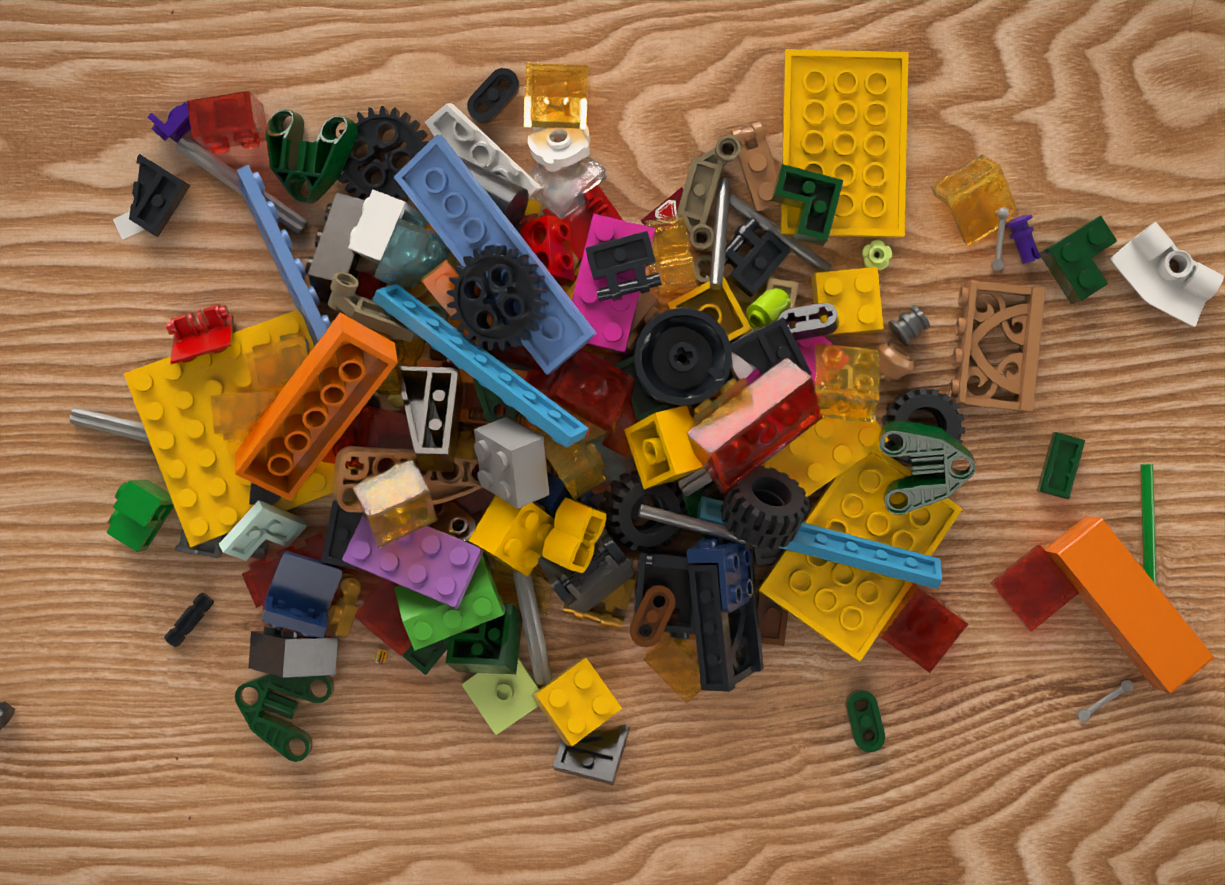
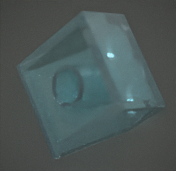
[374,218,452,291]

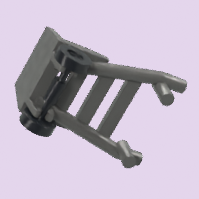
[538,462,634,613]

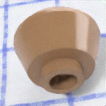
[874,341,914,381]

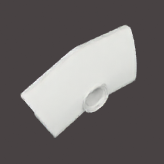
[1110,222,1224,327]

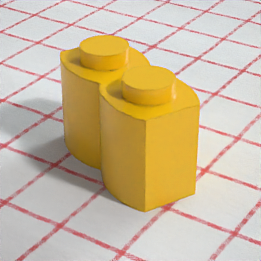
[542,498,606,573]

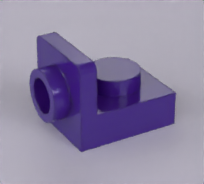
[148,102,202,143]

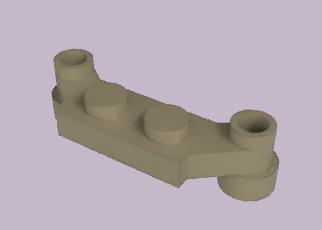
[676,135,741,251]
[328,272,449,342]

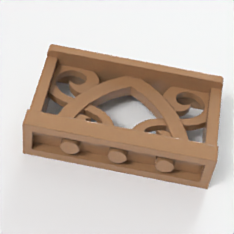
[949,280,1046,412]

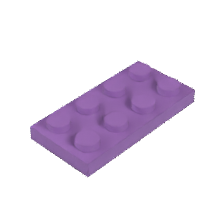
[342,511,484,610]

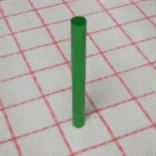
[1140,464,1157,586]

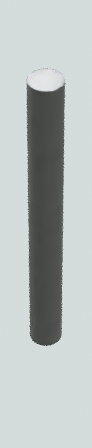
[710,178,731,290]
[729,194,832,272]
[638,504,758,548]

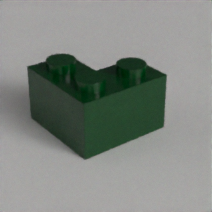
[771,164,844,246]
[1039,215,1117,305]
[445,604,523,675]

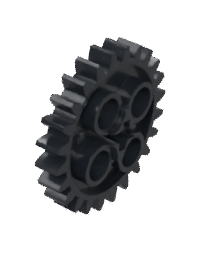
[338,106,429,202]
[447,245,549,351]

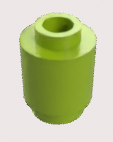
[746,288,791,330]

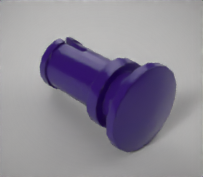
[1005,215,1041,264]

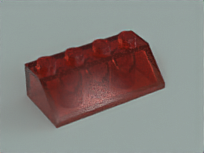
[687,358,822,494]

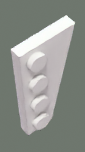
[425,103,542,198]

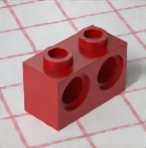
[521,214,575,286]

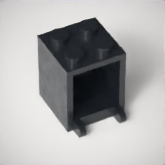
[633,550,695,639]

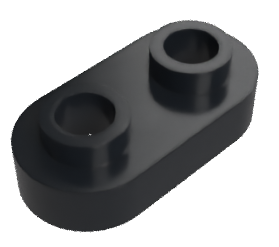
[467,68,520,124]

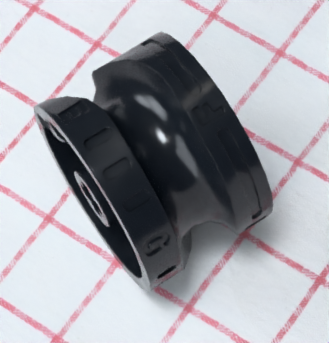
[634,308,732,407]

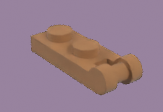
[731,121,781,213]

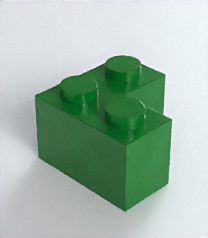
[106,480,174,552]

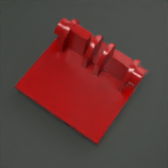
[542,176,624,260]
[166,304,233,364]

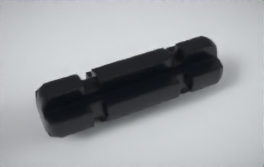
[164,593,214,647]

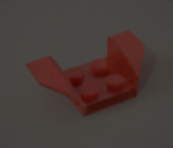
[524,348,636,458]

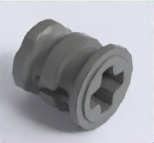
[888,305,930,346]

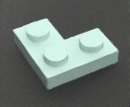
[219,500,307,561]

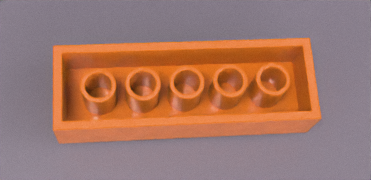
[235,312,398,501]

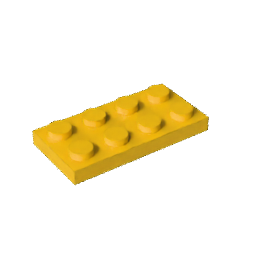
[750,388,889,497]

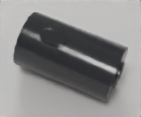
[460,157,529,228]

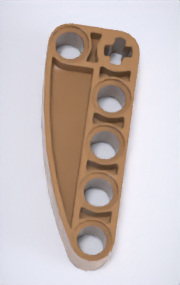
[333,446,483,512]

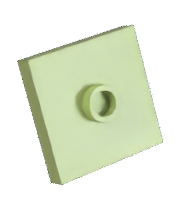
[461,657,540,735]

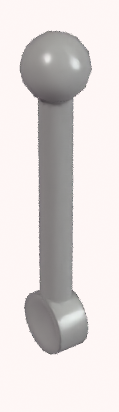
[991,207,1009,271]
[1077,680,1133,721]

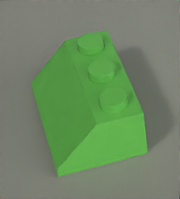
[394,554,506,651]

